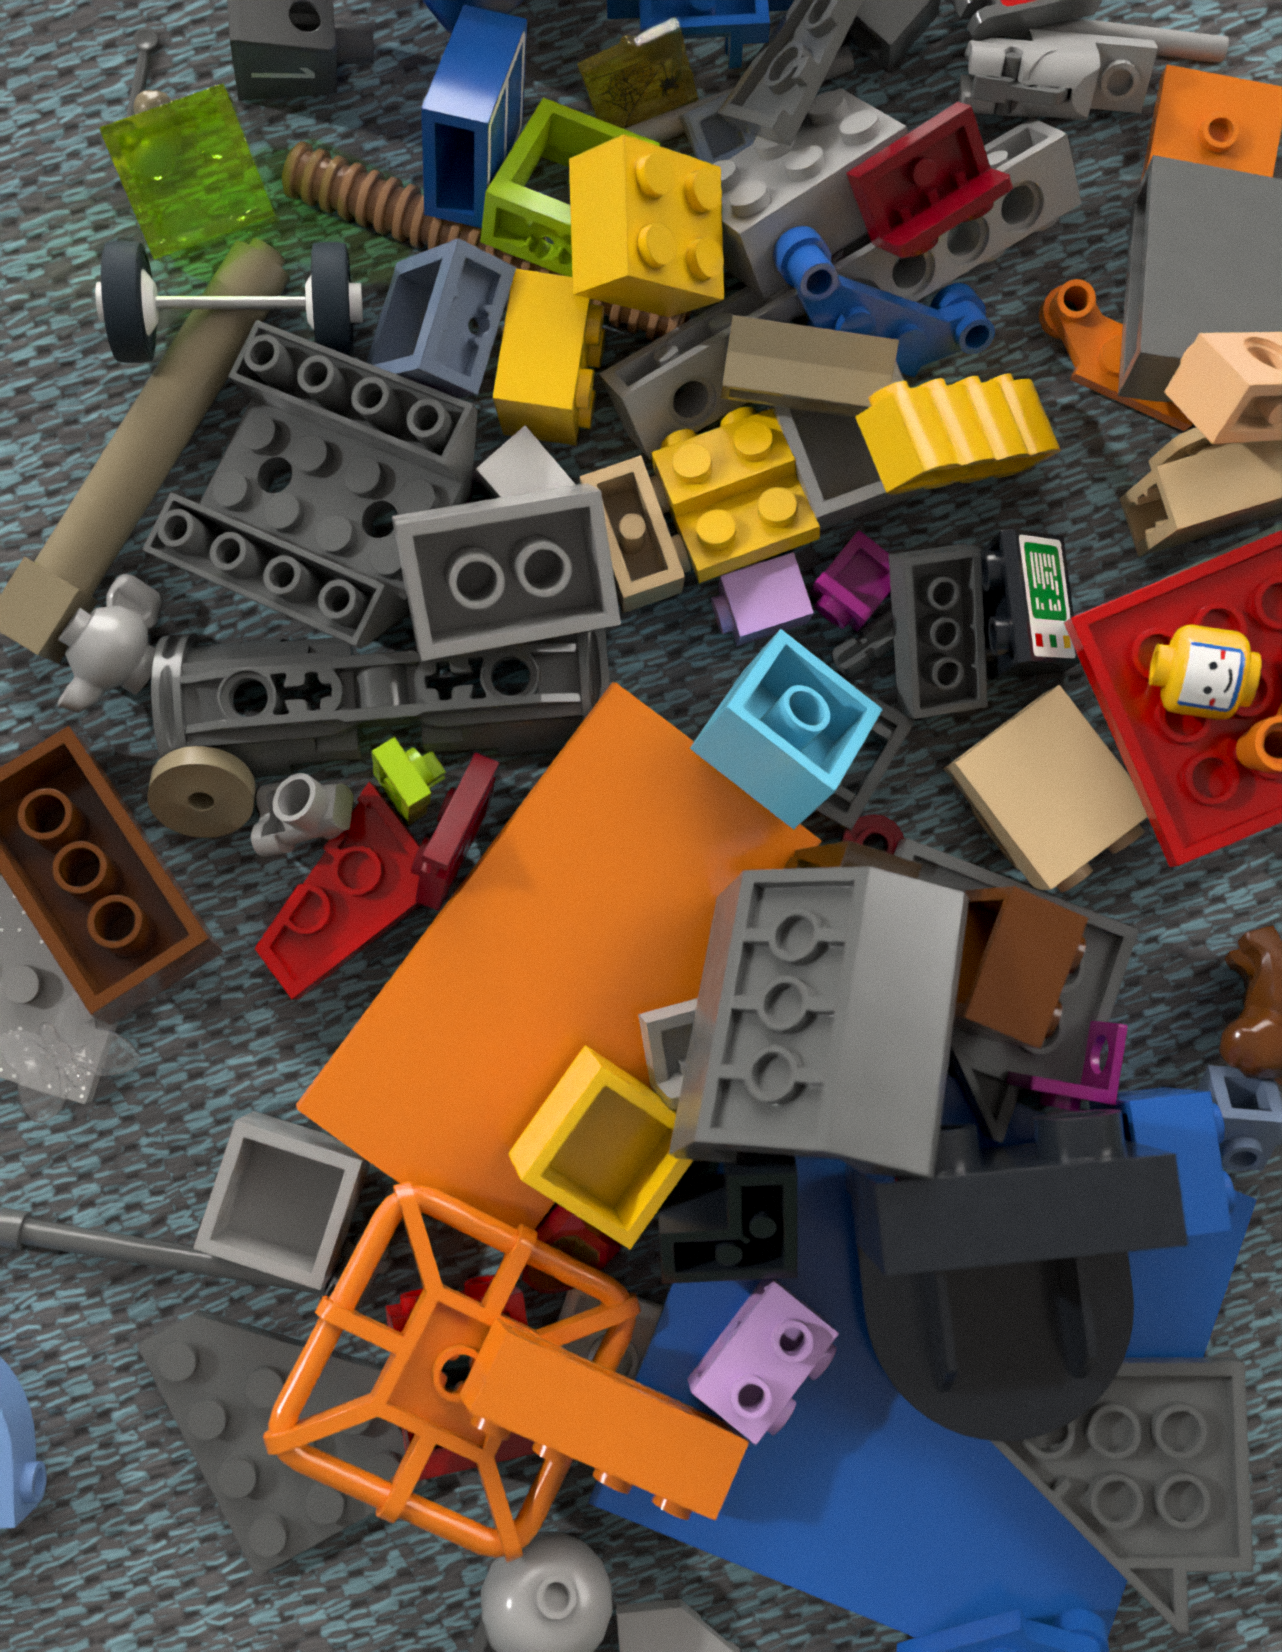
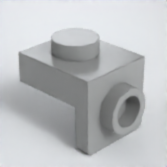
[638,998,698,1110]

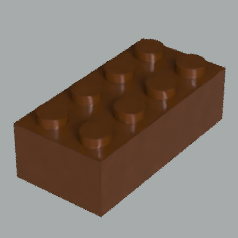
[0,726,223,1025]

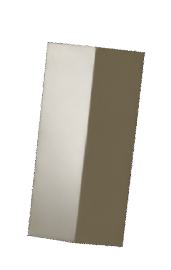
[720,315,899,418]

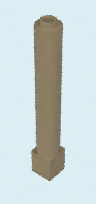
[0,238,290,664]

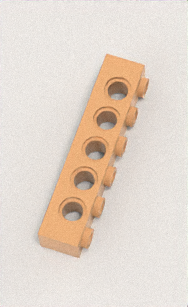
[1164,332,1282,444]

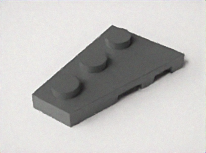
[717,0,864,146]

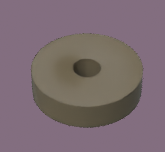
[147,746,256,838]

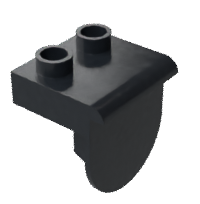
[845,1109,1188,1441]

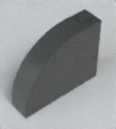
[1118,155,1282,402]

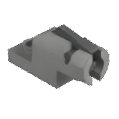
[958,29,1158,120]

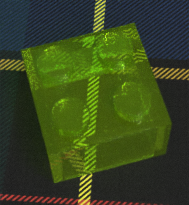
[99,83,281,263]

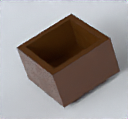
[953,886,1089,1049]

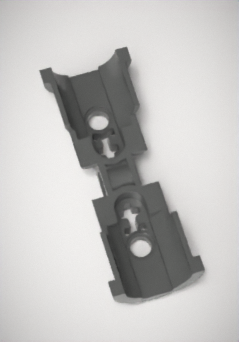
[151,628,610,793]

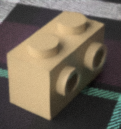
[580,455,691,613]

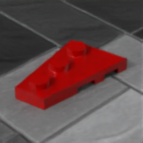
[254,781,422,1000]

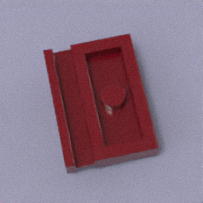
[411,753,499,911]

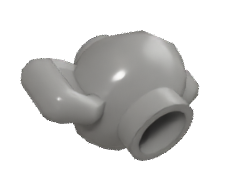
[57,574,162,713]

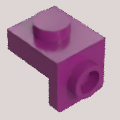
[809,530,891,632]

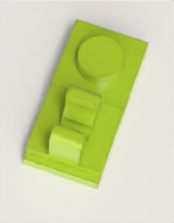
[372,737,446,826]

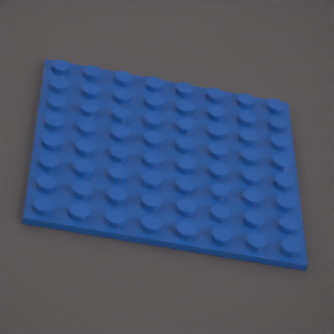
[588,1075,1257,1638]

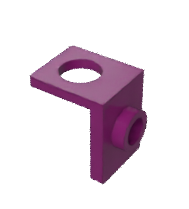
[1006,1020,1128,1111]

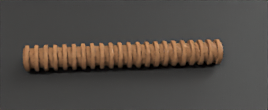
[282,141,692,341]

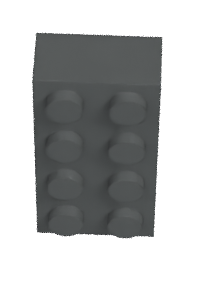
[889,544,988,719]

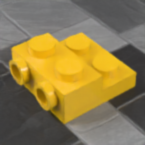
[651,407,820,583]

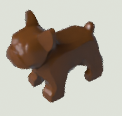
[1219,925,1282,1086]

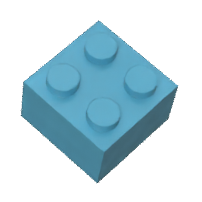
[690,629,883,830]

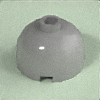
[481,1531,612,1652]

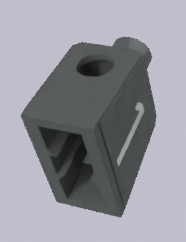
[227,0,374,100]

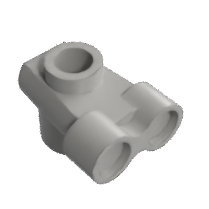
[251,773,353,857]

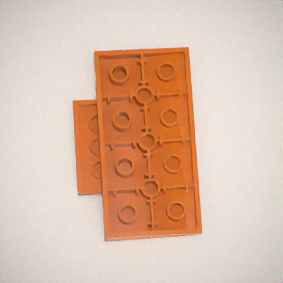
[296,682,822,1230]

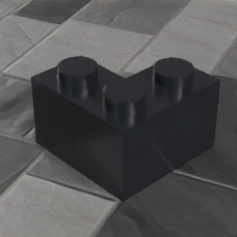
[658,1151,798,1284]

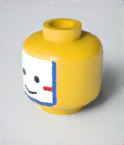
[1149,625,1261,720]

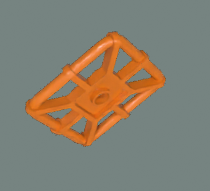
[263,1180,641,1563]

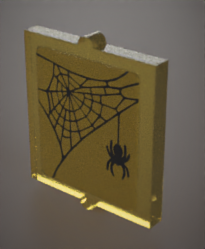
[577,16,699,129]

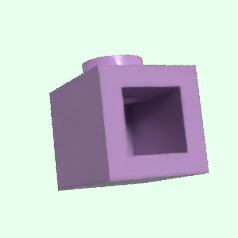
[711,552,814,646]

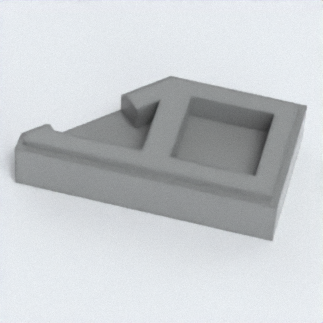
[616,1599,741,1652]

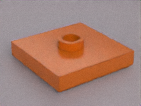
[1141,64,1282,181]

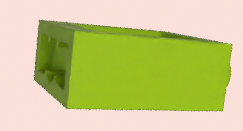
[480,97,661,277]

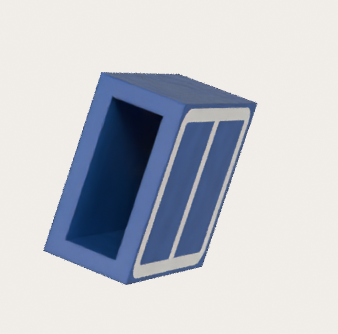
[421,5,527,228]

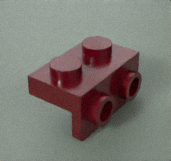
[846,102,1013,258]

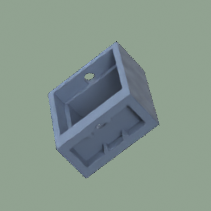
[366,238,516,398]

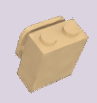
[1119,427,1282,557]
[943,685,1147,893]

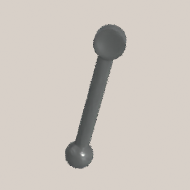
[115,27,160,154]

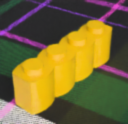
[856,373,1061,495]

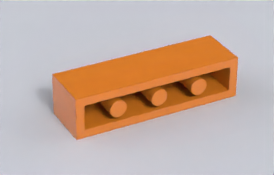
[459,1318,749,1521]

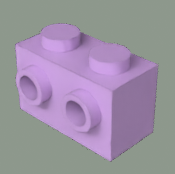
[687,1279,839,1445]

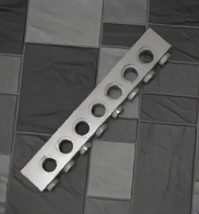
[599,118,1081,460]

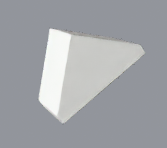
[472,426,576,499]

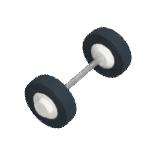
[95,241,363,363]

